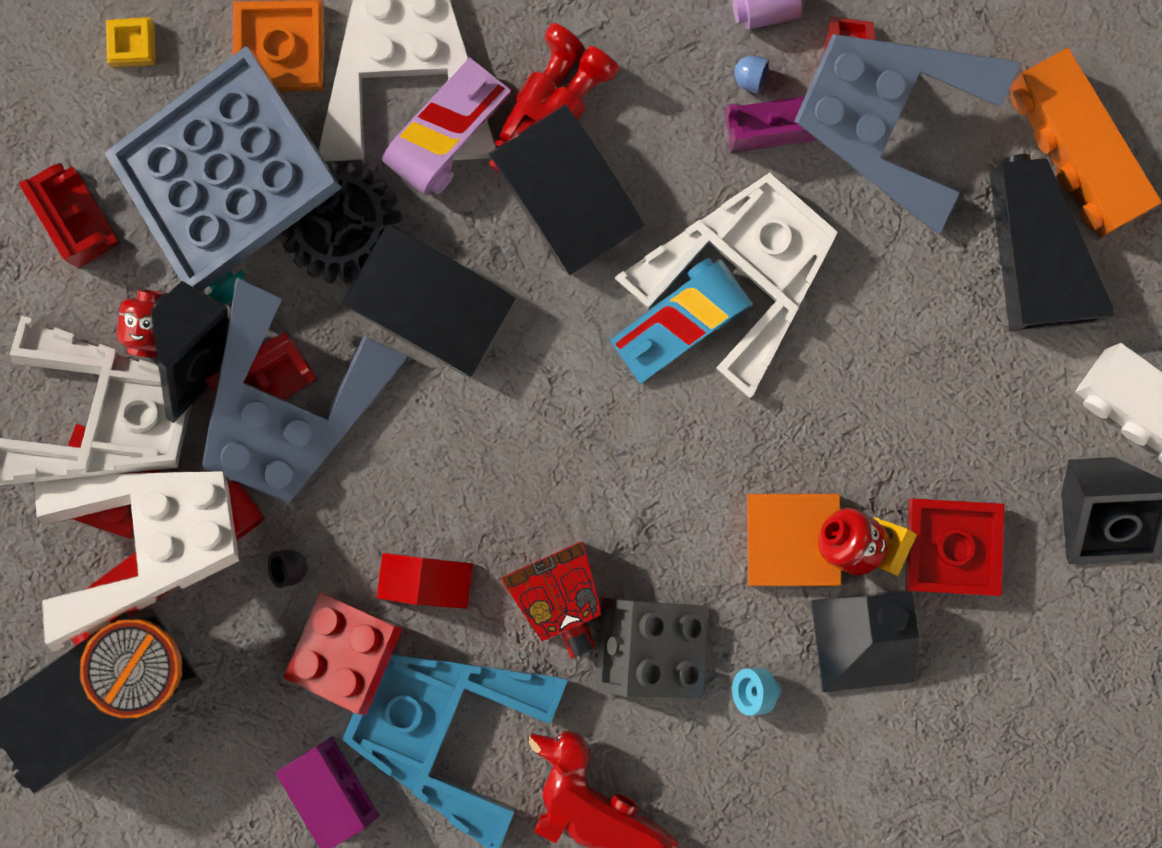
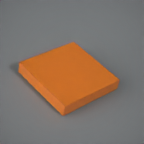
[233,0,324,92]
[746,494,841,586]

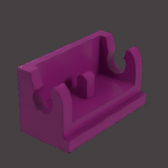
[724,96,818,153]
[275,736,380,848]

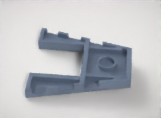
[794,34,1022,234]
[202,278,407,503]

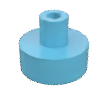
[732,668,781,716]

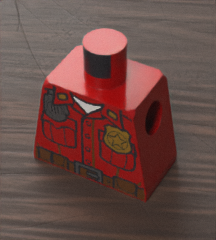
[501,541,602,658]

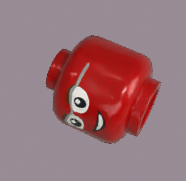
[116,290,165,358]
[818,508,888,576]

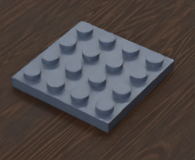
[105,45,342,292]

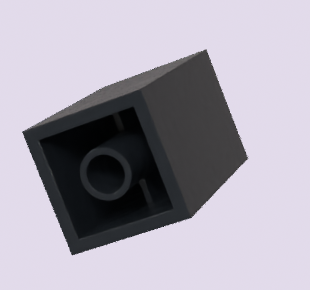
[0,608,203,794]

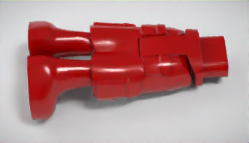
[487,23,620,174]

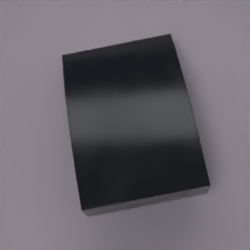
[488,104,645,276]
[342,225,516,377]

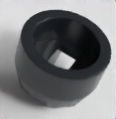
[268,549,308,588]

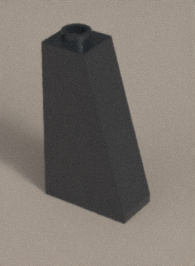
[989,154,1114,332]

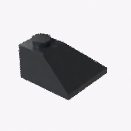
[151,281,228,423]
[1061,457,1162,564]
[811,590,919,692]

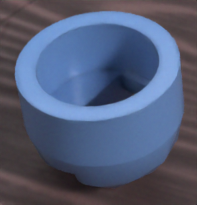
[734,56,770,94]

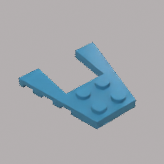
[342,653,568,848]

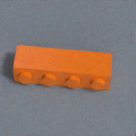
[1010,47,1162,239]

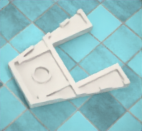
[319,0,496,166]
[615,173,838,399]
[0,316,192,485]
[34,471,239,652]

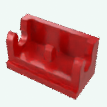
[18,163,121,269]
[206,331,319,400]

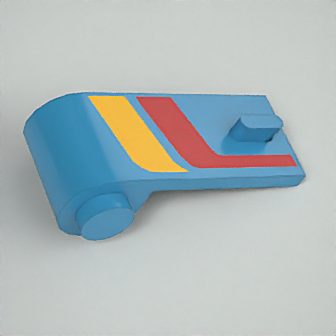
[610,258,753,384]

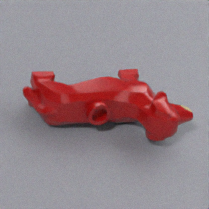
[529,731,679,848]

